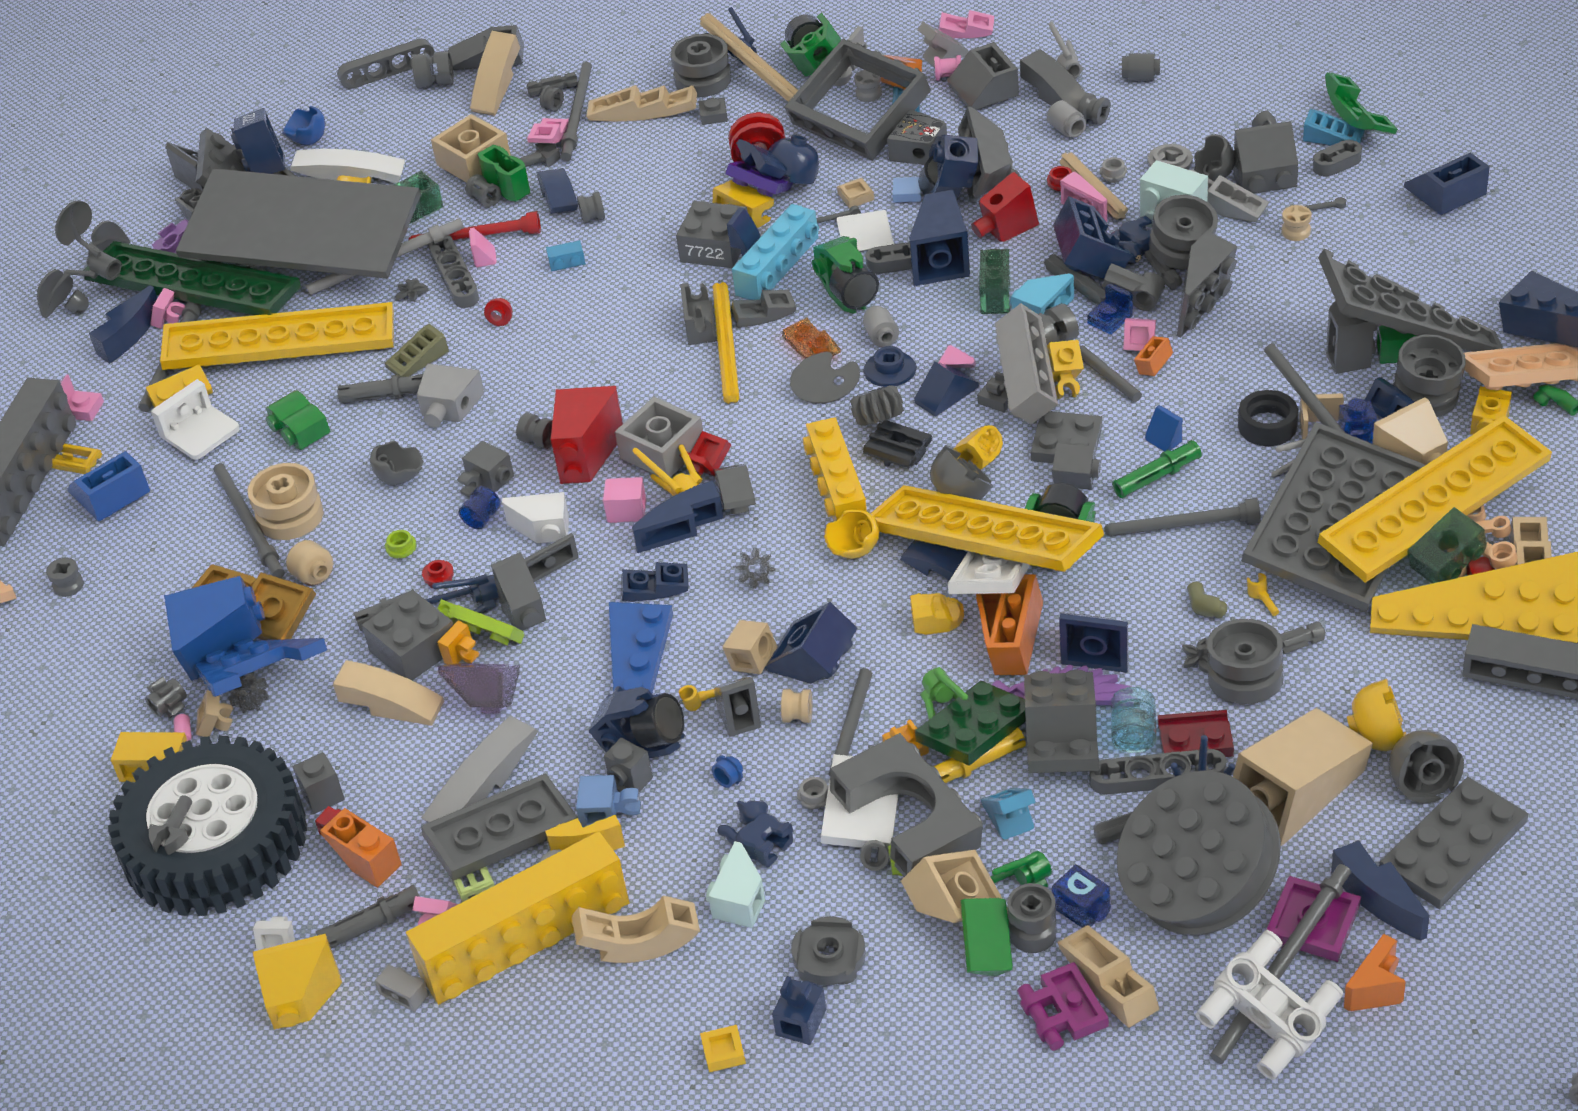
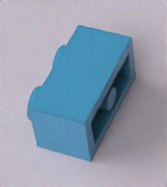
[546,240,586,272]

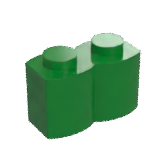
[478,145,531,202]
[265,390,331,450]

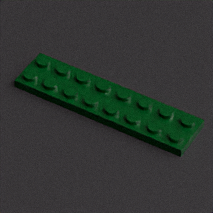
[83,241,301,315]

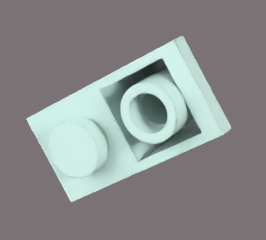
[706,841,765,928]

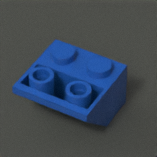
[67,451,150,522]

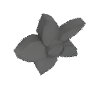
[395,278,429,302]
[1182,638,1208,673]

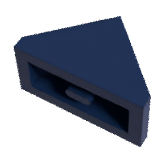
[914,361,979,417]

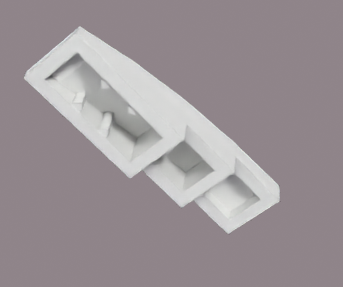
[290,149,405,184]

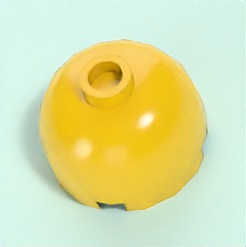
[1347,678,1407,751]

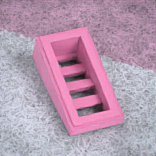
[1060,172,1107,222]

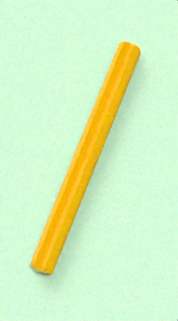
[712,282,740,404]

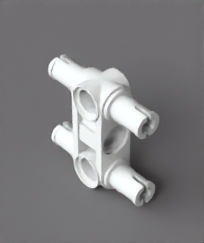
[1195,930,1344,1080]

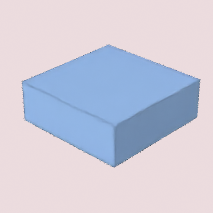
[892,177,921,203]

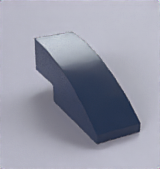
[89,285,157,364]
[632,480,724,553]
[1331,840,1430,941]

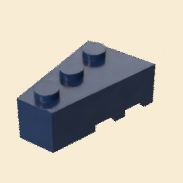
[1053,196,1132,279]
[1499,270,1578,347]

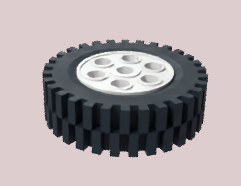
[108,735,307,916]

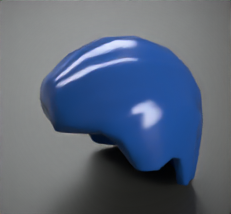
[282,106,326,145]

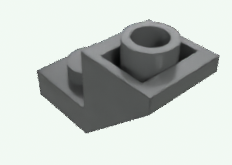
[714,464,756,514]

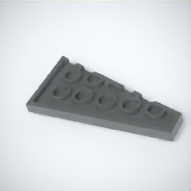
[1318,248,1504,352]

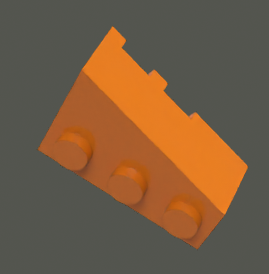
[976,574,1043,675]

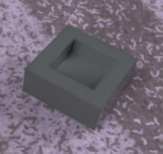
[698,98,728,125]

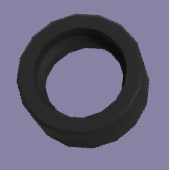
[1238,390,1299,447]

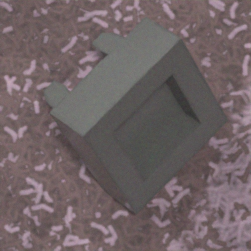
[977,371,1008,413]

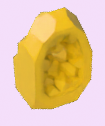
[953,425,1003,470]
[910,593,964,635]

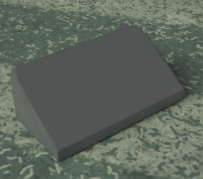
[524,533,579,582]

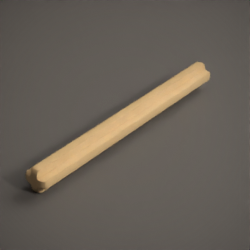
[700,13,798,102]

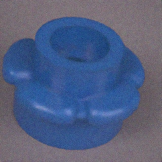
[711,755,743,788]

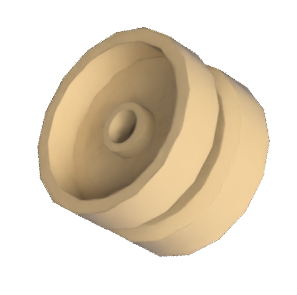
[247,463,324,540]

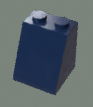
[909,190,970,287]

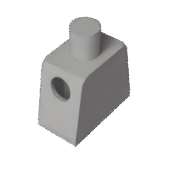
[417,363,484,428]

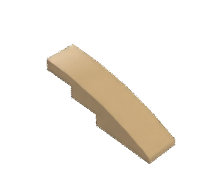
[586,85,697,122]

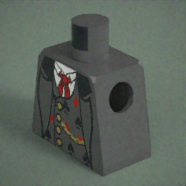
[887,109,947,165]

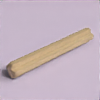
[1060,152,1128,220]

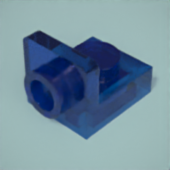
[1087,283,1133,335]

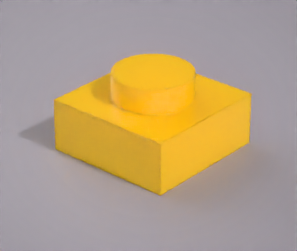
[700,1025,746,1072]

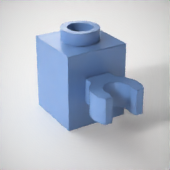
[576,775,641,827]

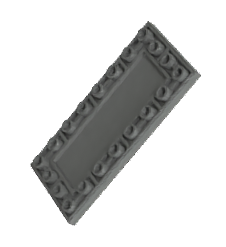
[176,169,421,279]

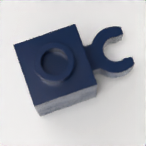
[772,976,827,1045]

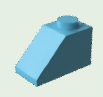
[1010,273,1074,314]

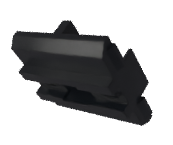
[863,420,932,469]

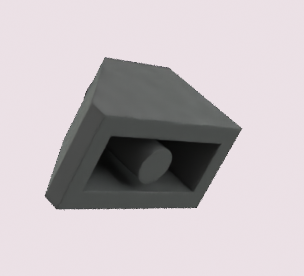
[491,552,546,631]
[714,677,761,737]

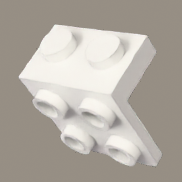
[151,379,240,460]

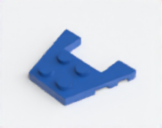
[195,638,327,697]

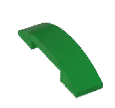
[1325,72,1398,135]

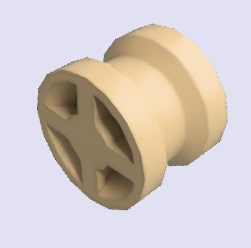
[1281,205,1312,241]
[781,689,813,723]

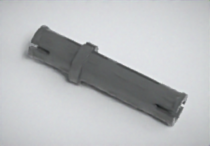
[337,374,423,404]
[315,884,420,949]

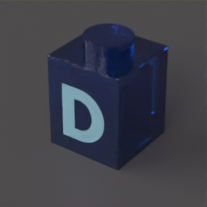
[1052,864,1111,928]

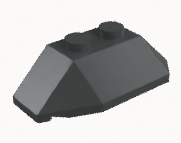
[958,107,1013,203]

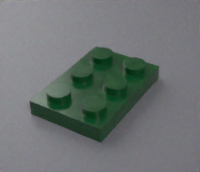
[915,680,1026,766]

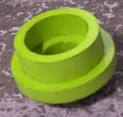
[385,530,417,558]

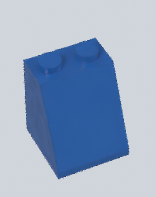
[164,576,265,681]

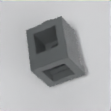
[604,738,653,794]

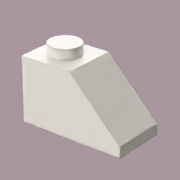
[502,492,569,543]

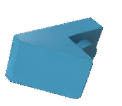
[980,787,1036,839]

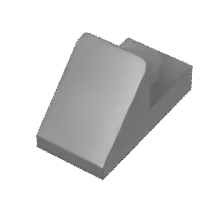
[917,21,969,68]

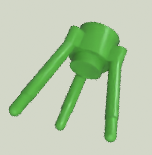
[920,667,968,719]

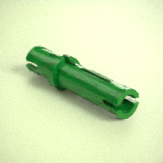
[1112,440,1202,499]

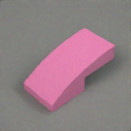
[938,10,994,38]
[527,118,569,143]

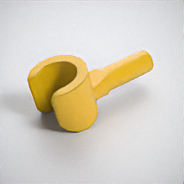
[1247,573,1279,616]
[679,685,715,711]

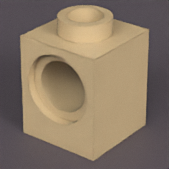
[722,620,778,674]

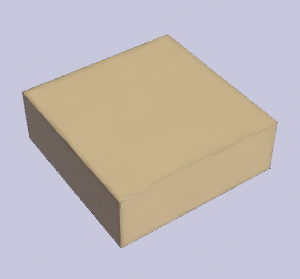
[837,178,874,209]

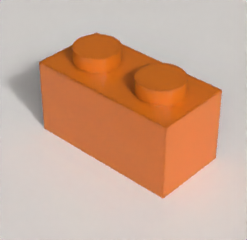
[1134,336,1174,376]

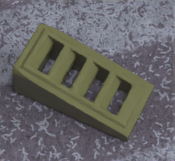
[385,324,449,377]

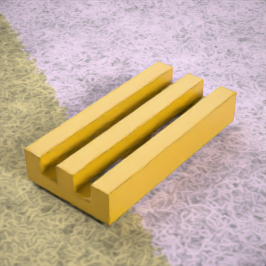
[52,443,102,474]

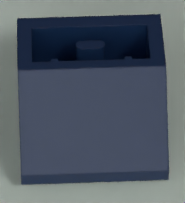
[1404,152,1490,215]

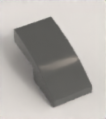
[731,290,796,327]

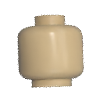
[286,540,334,586]

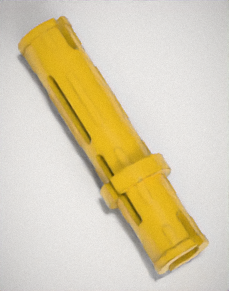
[934,727,1026,783]

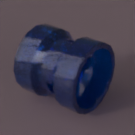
[458,486,501,529]

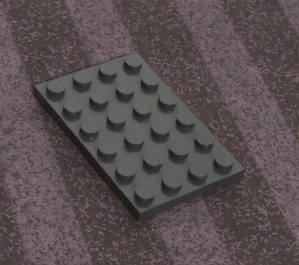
[1241,422,1425,612]

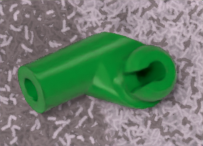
[1533,384,1578,416]

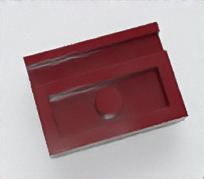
[1157,710,1234,757]

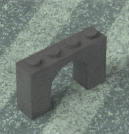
[830,733,983,877]

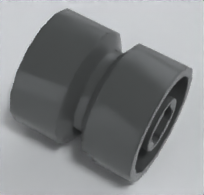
[412,50,454,88]
[1038,303,1079,345]
[1007,883,1057,953]

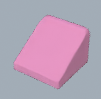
[469,228,497,267]
[939,345,976,368]

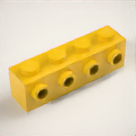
[802,417,867,521]

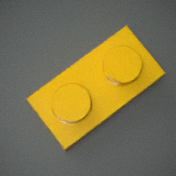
[146,364,213,407]

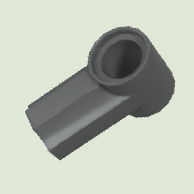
[1102,263,1165,311]

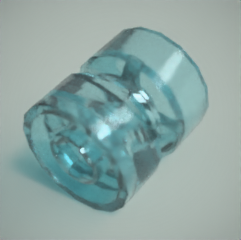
[1111,687,1156,753]

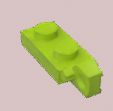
[437,599,525,646]

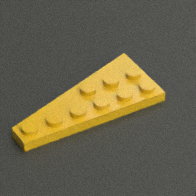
[1370,552,1578,643]

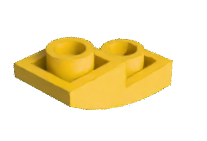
[545,815,625,851]

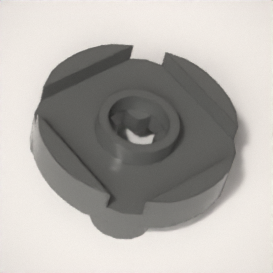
[791,916,866,985]

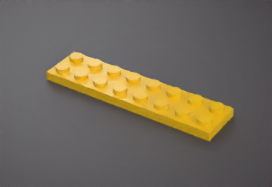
[160,302,394,370]
[1317,415,1552,583]
[870,485,1104,572]

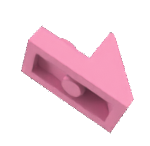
[60,374,104,421]

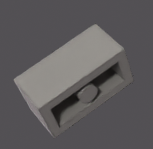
[375,964,429,1012]

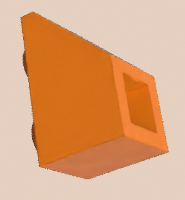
[320,808,402,888]

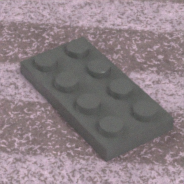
[421,773,578,881]
[1379,776,1528,909]

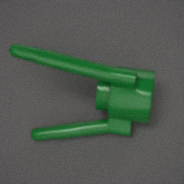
[990,850,1052,923]

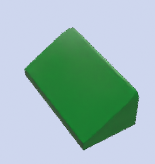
[960,898,1013,977]

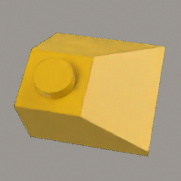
[253,934,342,1030]

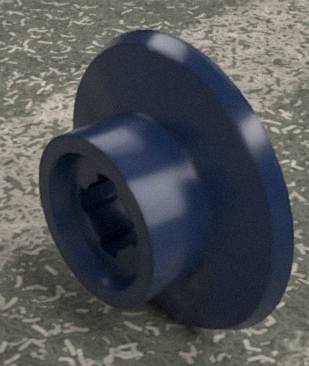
[863,346,917,387]

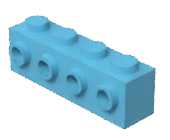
[732,204,819,300]

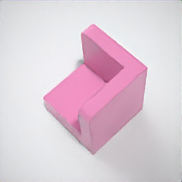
[603,477,647,523]

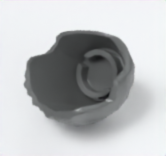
[1194,134,1235,182]
[370,441,424,486]

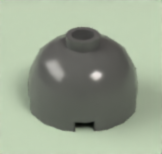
[930,445,993,500]
[1389,730,1464,804]

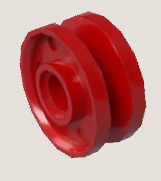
[728,112,786,162]

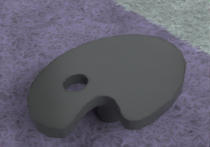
[790,352,860,404]

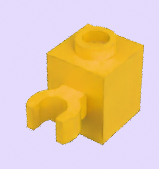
[1047,340,1084,399]

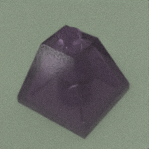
[438,663,520,714]

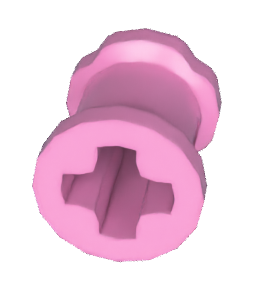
[934,55,961,81]

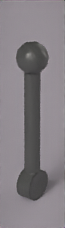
[1290,197,1346,210]
[816,206,861,223]

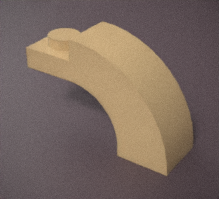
[572,895,700,963]

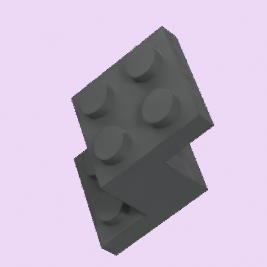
[1024,669,1099,774]

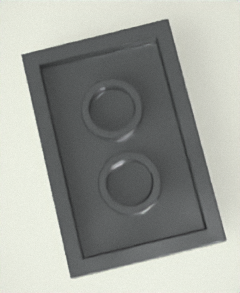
[196,127,246,187]

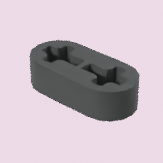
[1313,140,1362,177]
[865,243,912,274]

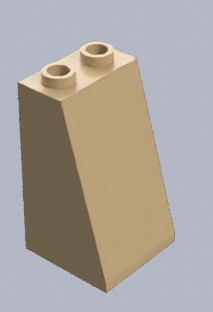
[1233,707,1373,846]

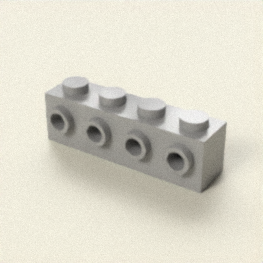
[995,303,1058,424]

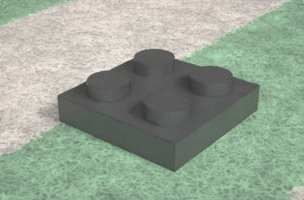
[1030,411,1103,463]

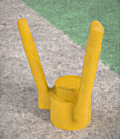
[632,444,703,496]

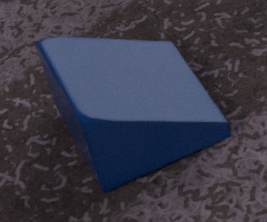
[1145,405,1183,451]

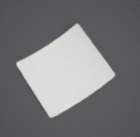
[837,210,894,251]

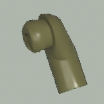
[1187,582,1227,618]

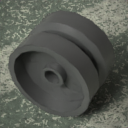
[670,34,731,97]
[1149,195,1218,270]
[1207,619,1283,704]

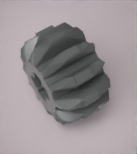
[850,385,904,426]

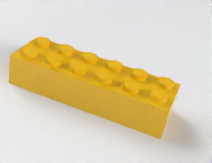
[405,831,630,1005]

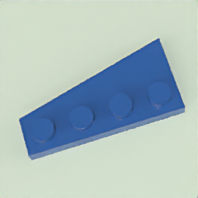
[609,602,673,694]

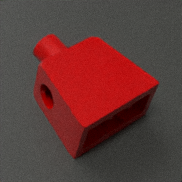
[971,172,1039,242]

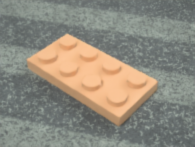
[1464,343,1578,390]

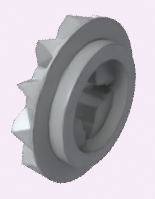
[1148,144,1193,170]

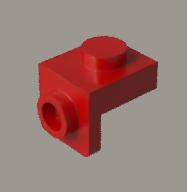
[679,431,731,477]

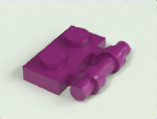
[1017,962,1109,1051]

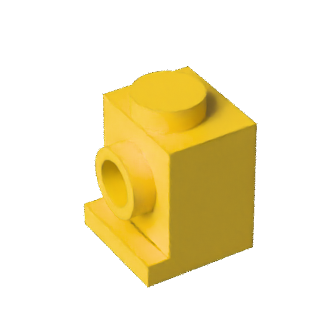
[1470,386,1512,434]

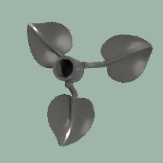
[37,200,130,318]

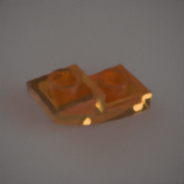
[782,317,841,359]

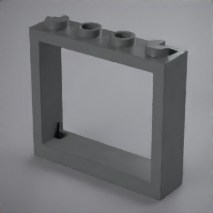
[785,39,931,161]

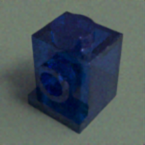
[1338,398,1377,444]

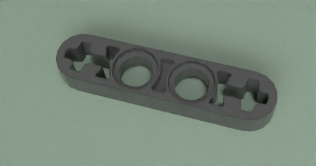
[337,38,435,89]
[428,235,479,308]
[1089,749,1227,795]

